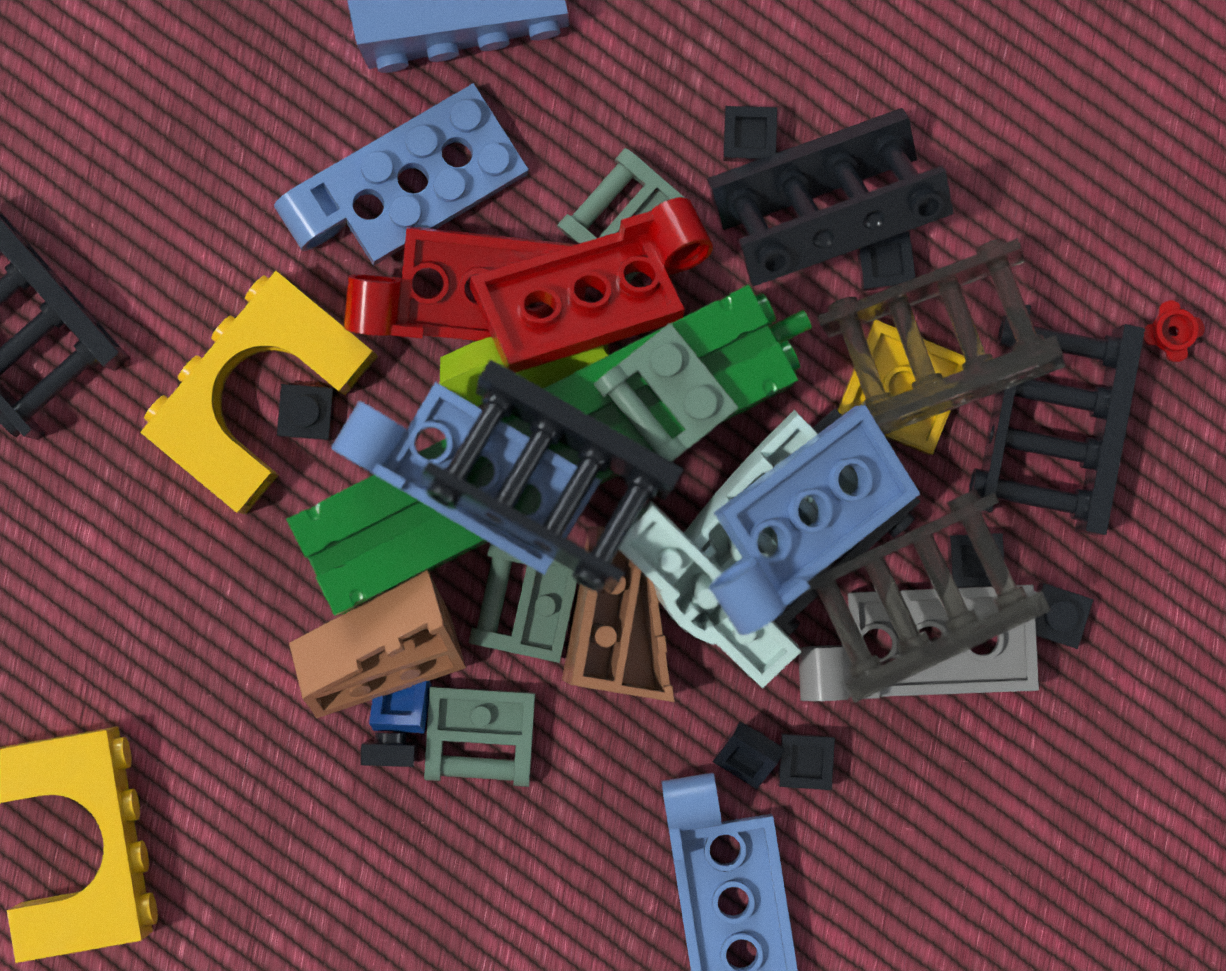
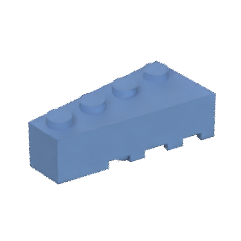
[347,0,569,73]

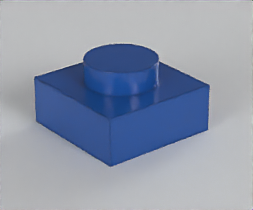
[369,681,432,733]

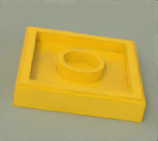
[837,320,971,455]

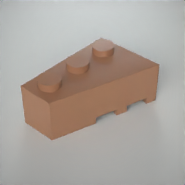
[562,526,675,702]
[289,570,466,718]

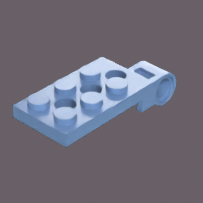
[274,83,529,266]
[331,382,601,575]
[709,405,920,635]
[661,773,798,971]

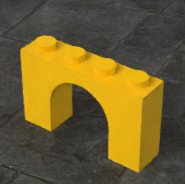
[140,271,378,514]
[0,726,158,963]

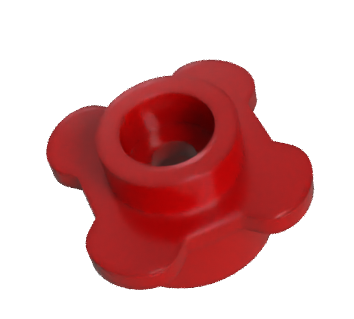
[1143,300,1205,362]

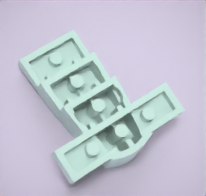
[619,410,858,688]

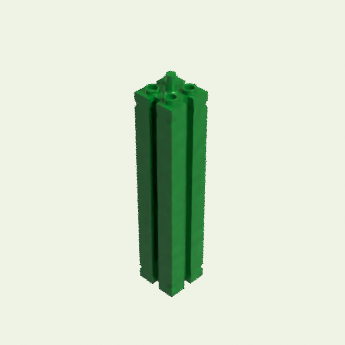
[286,284,812,616]

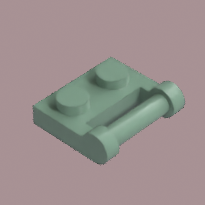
[556,148,695,284]
[594,323,738,462]
[468,543,577,663]
[424,686,536,787]

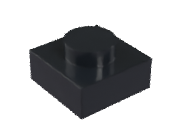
[723,106,777,162]
[857,231,916,291]
[277,384,335,441]
[947,533,1005,588]
[1034,583,1094,649]
[713,721,785,789]
[360,731,419,767]
[778,733,835,790]

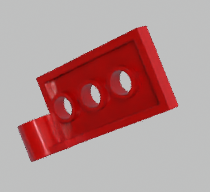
[470,197,713,373]
[344,226,586,341]

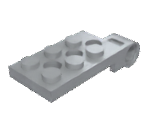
[798,585,1039,701]

